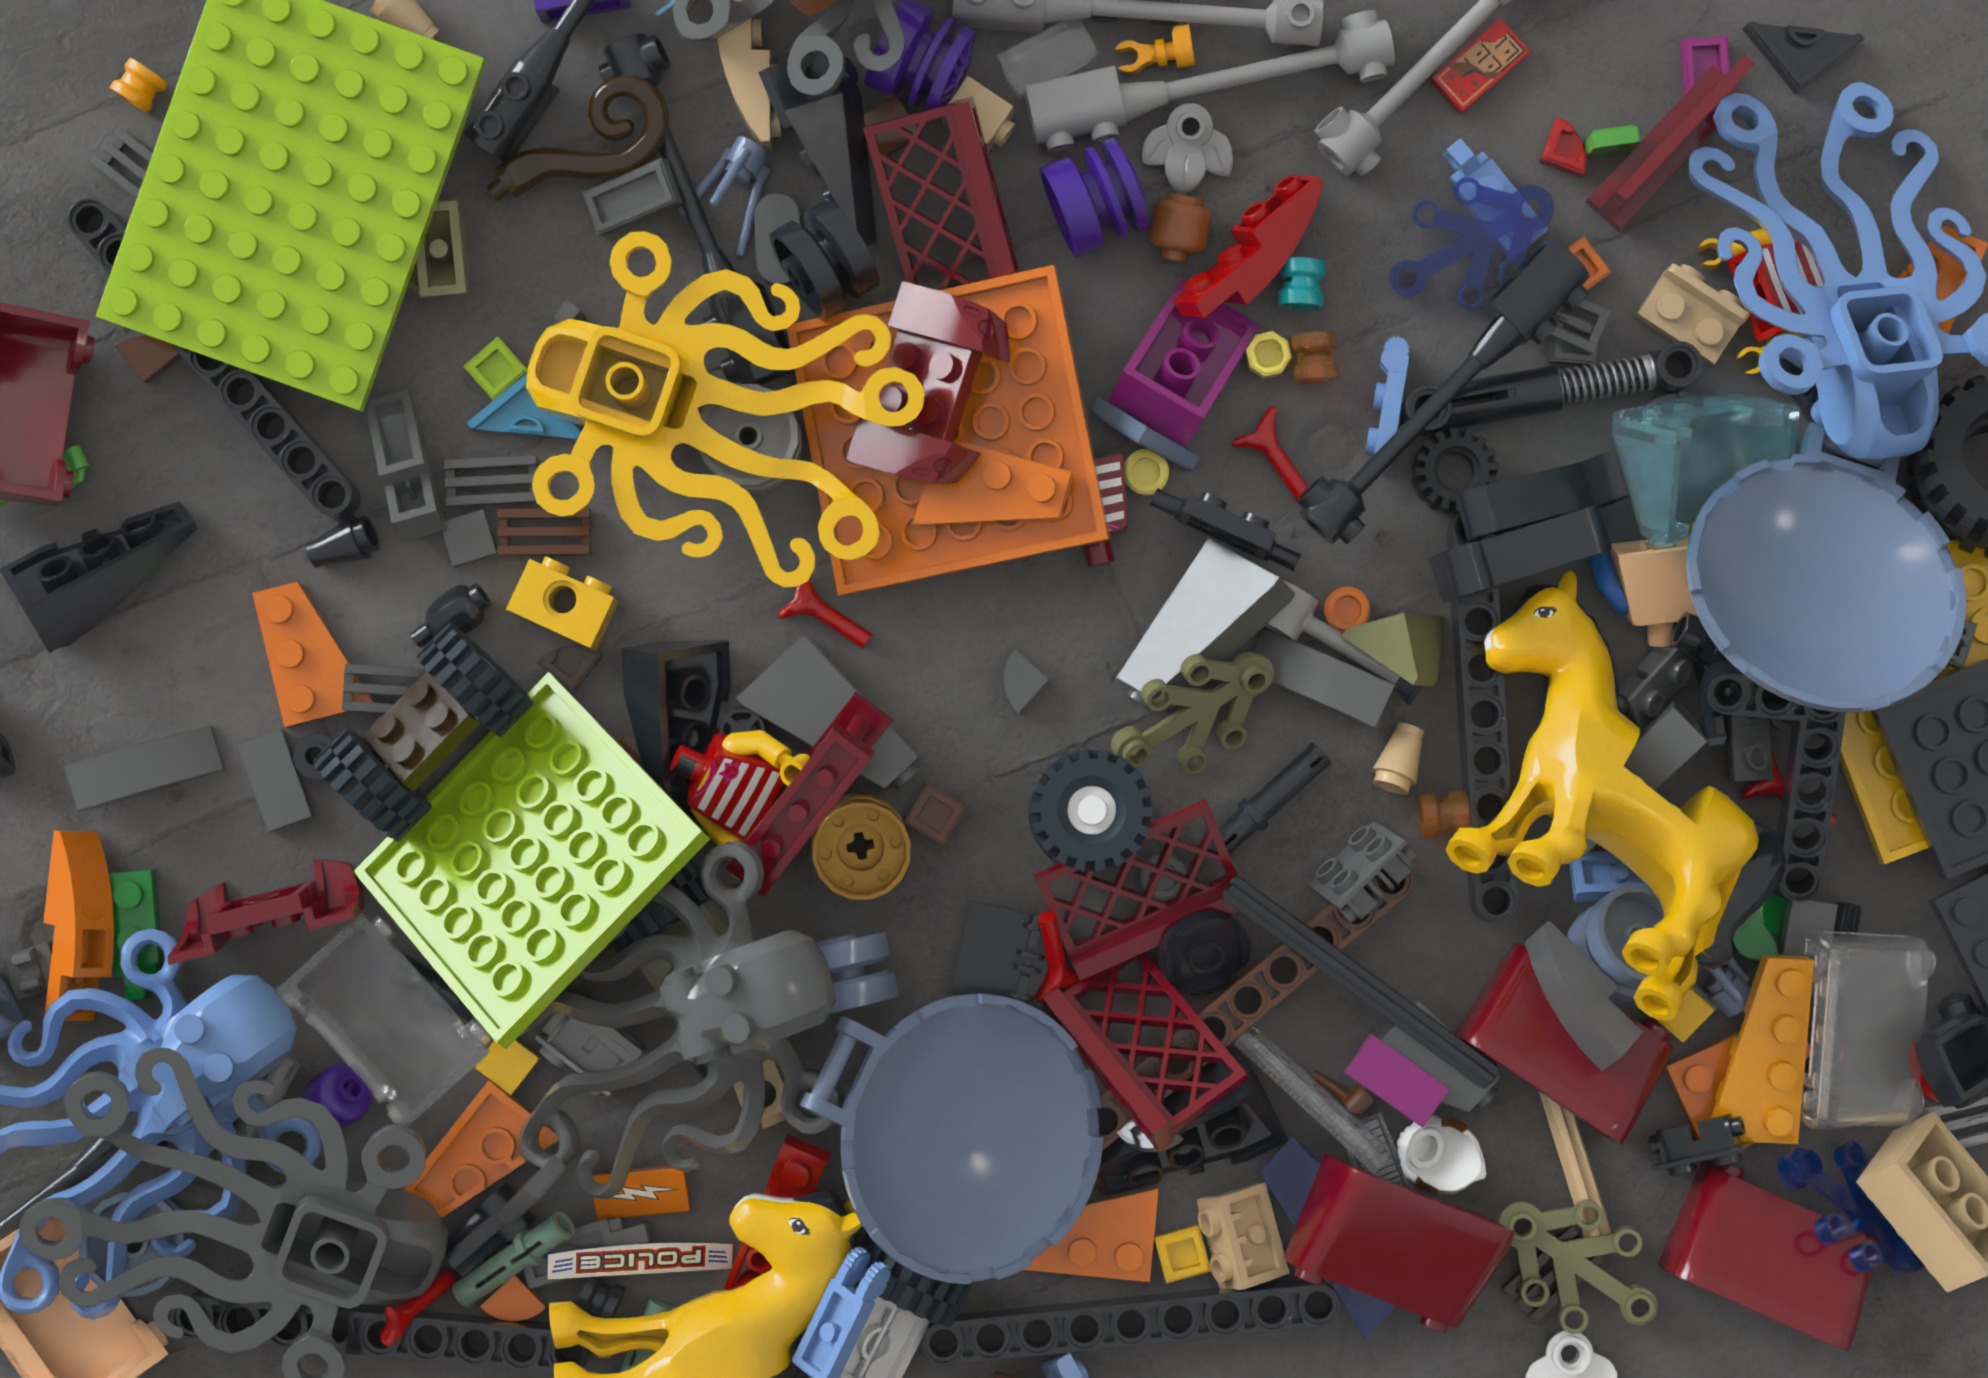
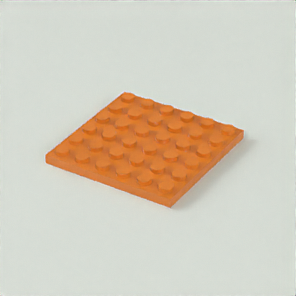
[787,265,1110,597]

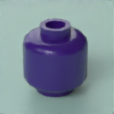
[302,1064,373,1130]

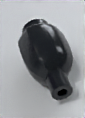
[410,583,492,648]

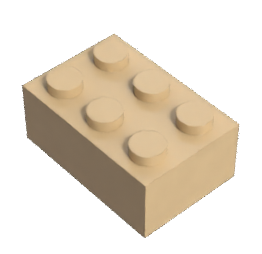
[1856,1111,1988,1293]

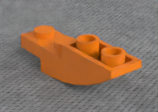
[43,830,114,1021]

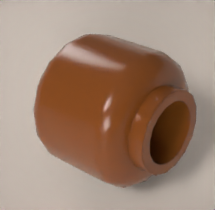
[1148,192,1212,262]

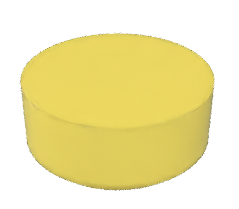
[1124,449,1169,496]

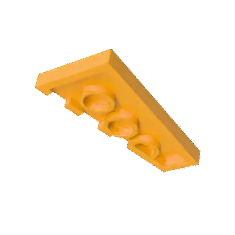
[1711,954,1814,1144]

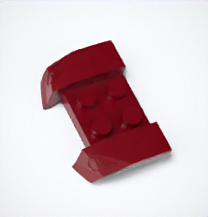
[846,281,1010,484]
[167,859,364,965]

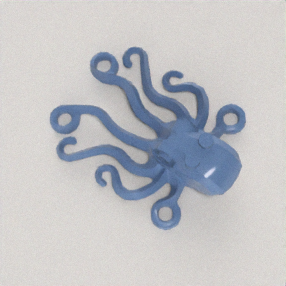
[1689,82,1988,460]
[0,928,323,1319]

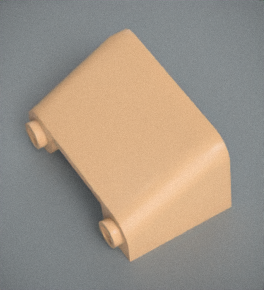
[0,1217,168,1378]

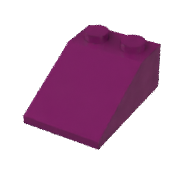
[1108,279,1260,448]

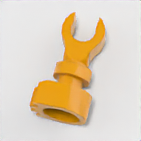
[1115,23,1196,76]

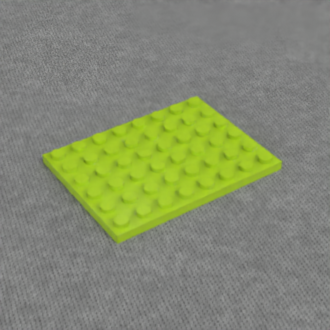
[95,0,487,412]

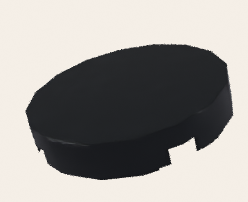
[1157,910,1251,995]

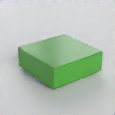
[1583,125,1640,158]

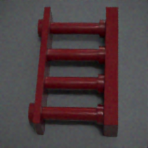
[725,691,893,897]

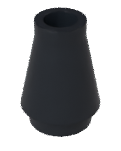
[306,516,379,568]

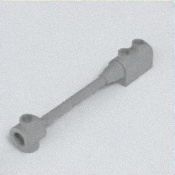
[952,0,1323,48]
[1315,0,1512,176]
[1024,10,1395,153]

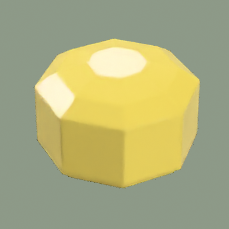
[1245,331,1292,379]

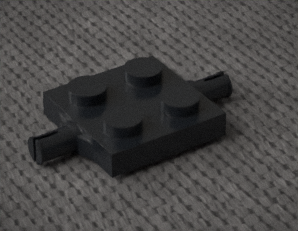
[1149,488,1301,571]

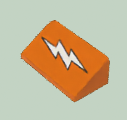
[592,1165,691,1220]

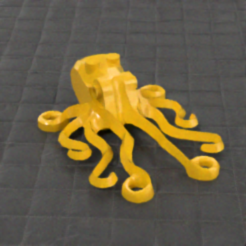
[526,231,925,588]

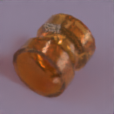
[1290,331,1340,385]
[1416,791,1470,840]

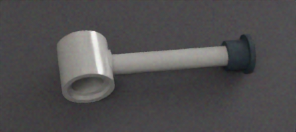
[1264,580,1422,705]

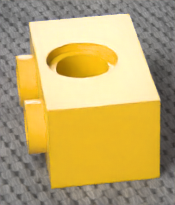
[506,556,619,651]

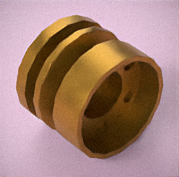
[811,793,911,900]

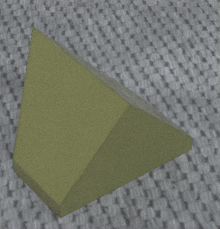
[408,200,471,298]
[1342,613,1445,686]

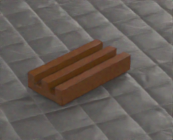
[497,508,591,556]

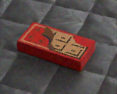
[1430,18,1531,115]

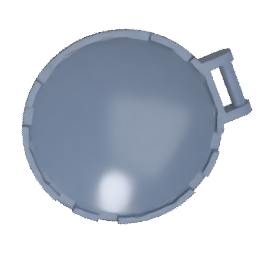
[1686,422,1967,712]
[799,994,1104,1284]

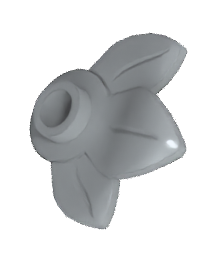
[1142,103,1233,195]

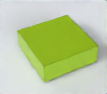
[463,336,527,400]

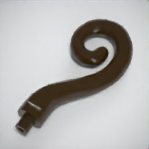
[487,75,669,201]

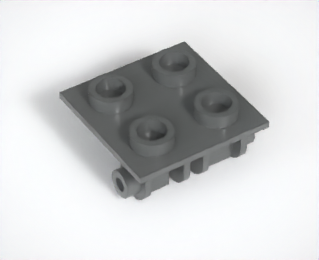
[1308,821,1418,924]

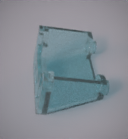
[1611,391,1800,548]

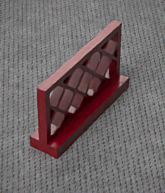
[1585,54,1756,232]
[863,96,1020,290]
[1034,799,1239,981]
[1043,952,1249,1153]

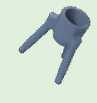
[678,136,771,258]
[1692,955,1751,1018]

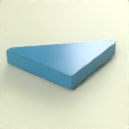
[467,374,583,440]

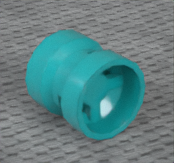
[1277,257,1326,311]

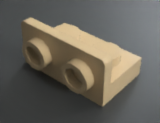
[1634,263,1750,367]
[1197,1182,1290,1290]

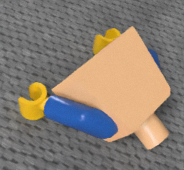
[1587,514,1698,647]

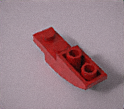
[1172,174,1323,318]
[723,1134,831,1290]

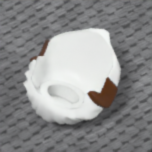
[1397,1116,1487,1196]

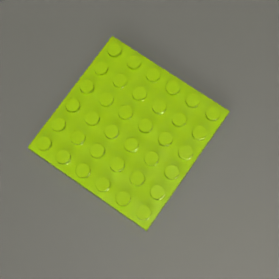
[353,672,710,1049]

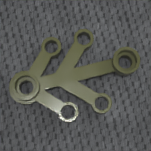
[1111,652,1274,775]
[1498,1199,1658,1334]

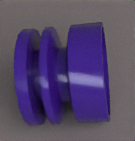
[864,0,977,119]
[1039,138,1150,259]

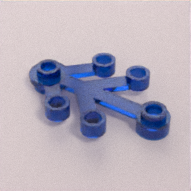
[1389,177,1554,309]
[1778,1141,1924,1273]

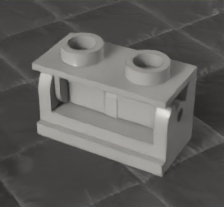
[535,992,648,1097]

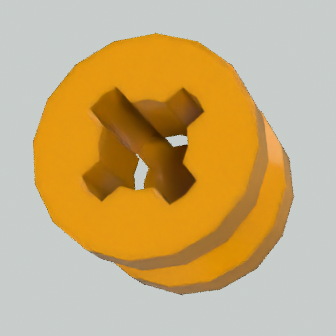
[109,58,169,114]

